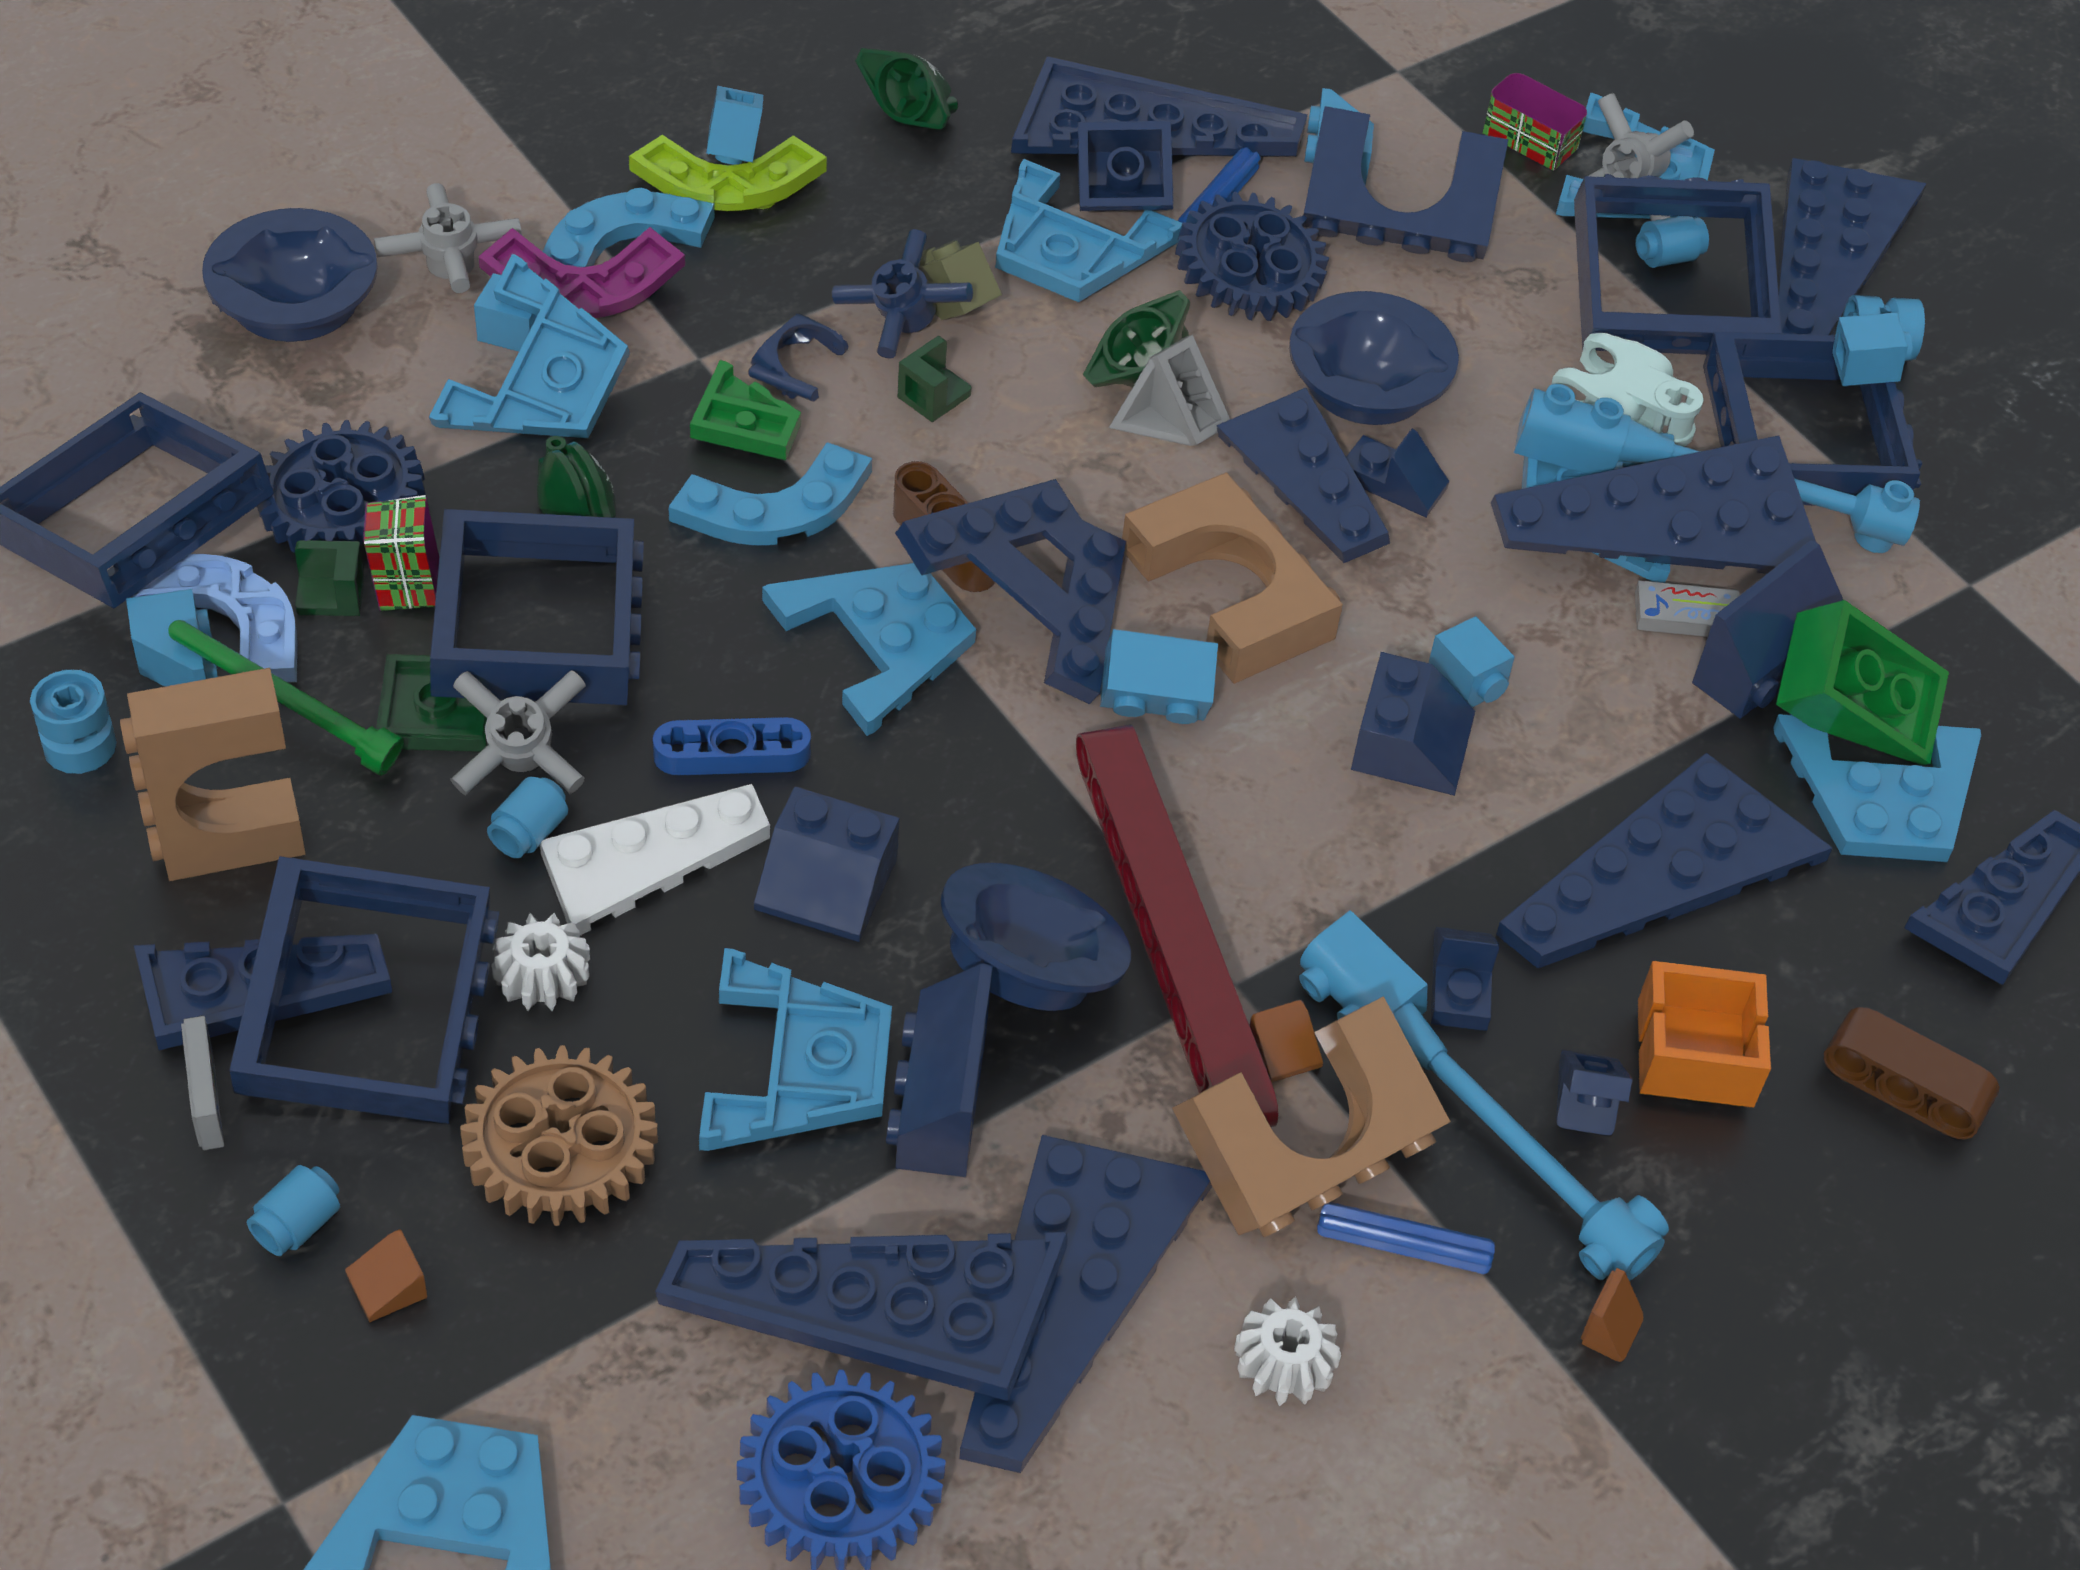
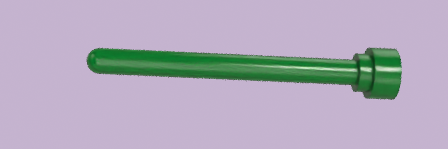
[168,620,404,776]

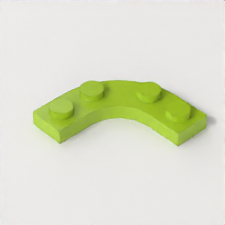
[629,135,827,211]

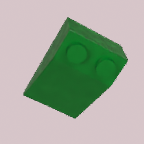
[1776,600,1949,765]

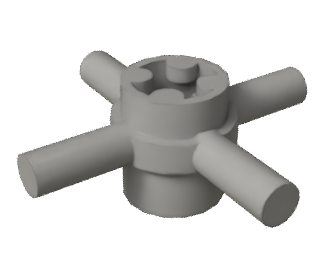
[1583,93,1694,221]
[374,183,522,293]
[451,670,586,795]

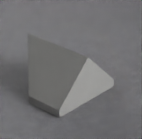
[1109,335,1230,446]

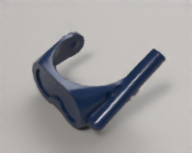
[748,313,848,402]

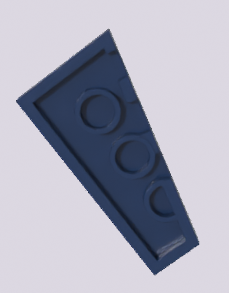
[1216,388,1390,563]
[1904,810,2080,985]
[134,934,392,1050]

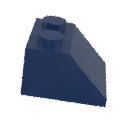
[1077,121,1173,211]
[1351,652,1475,796]
[754,787,900,942]

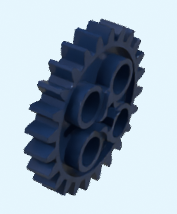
[1175,192,1329,321]
[257,420,426,553]

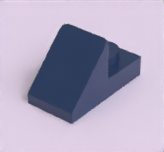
[1346,428,1449,518]
[1431,927,1499,1031]
[1556,1050,1632,1135]

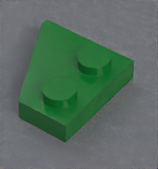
[690,360,801,460]

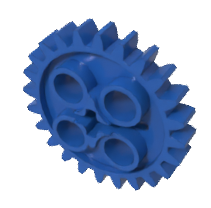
[737,1370,946,1570]

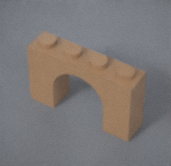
[1122,472,1343,684]
[120,668,306,881]
[1172,996,1451,1237]

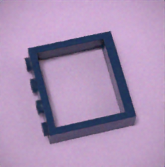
[1574,174,1782,355]
[1703,331,1922,506]
[0,392,274,609]
[430,509,644,705]
[229,856,499,1124]

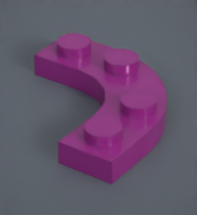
[478,227,685,318]

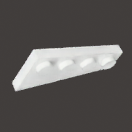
[540,784,770,935]

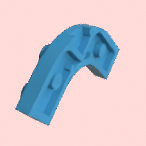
[542,188,715,267]
[669,442,872,545]

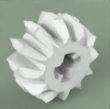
[492,913,590,1011]
[1234,1296,1341,1407]

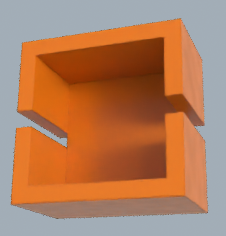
[1638,961,1771,1108]

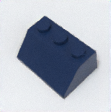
[1692,539,1843,719]
[886,964,993,1177]

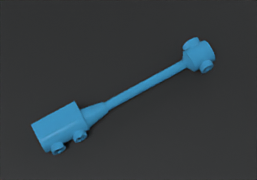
[1514,384,1920,553]
[1299,910,1669,1281]

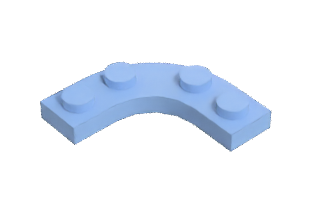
[133,554,298,682]

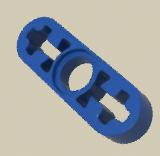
[653,717,811,775]

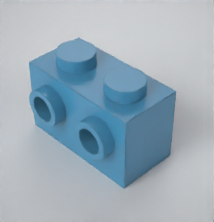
[1100,629,1218,724]

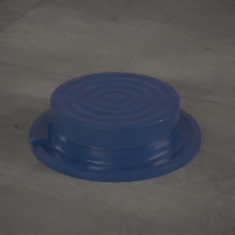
[202,208,378,342]
[1289,291,1459,425]
[941,863,1131,1011]

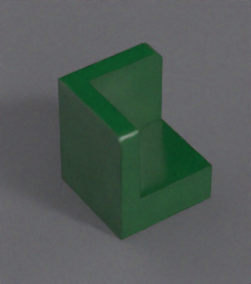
[897,336,972,423]
[295,540,365,616]

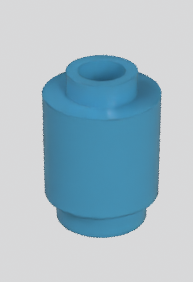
[1636,216,1709,268]
[487,777,568,858]
[247,1165,340,1256]

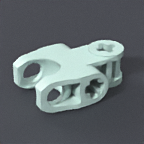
[1551,333,1704,447]

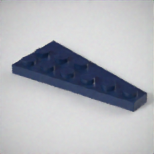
[1011,56,1308,156]
[1777,158,1927,335]
[1491,435,1816,574]
[1496,753,1832,968]
[959,1135,1212,1473]
[655,1232,1068,1401]

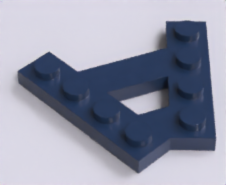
[895,479,1126,704]

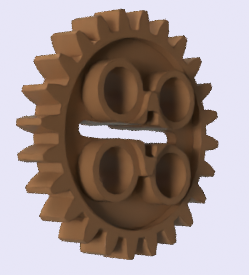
[460,1045,658,1226]

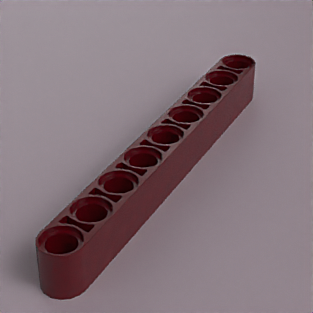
[1076,724,1279,1127]

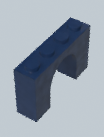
[1303,106,1508,262]

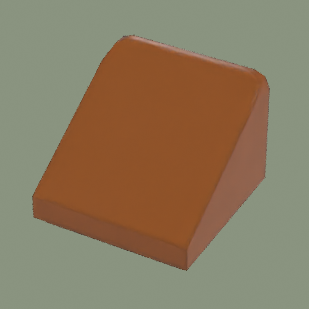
[1249,1000,1323,1083]
[345,1229,427,1323]
[1580,1268,1643,1362]

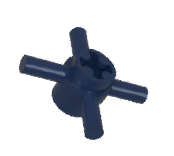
[832,229,973,359]

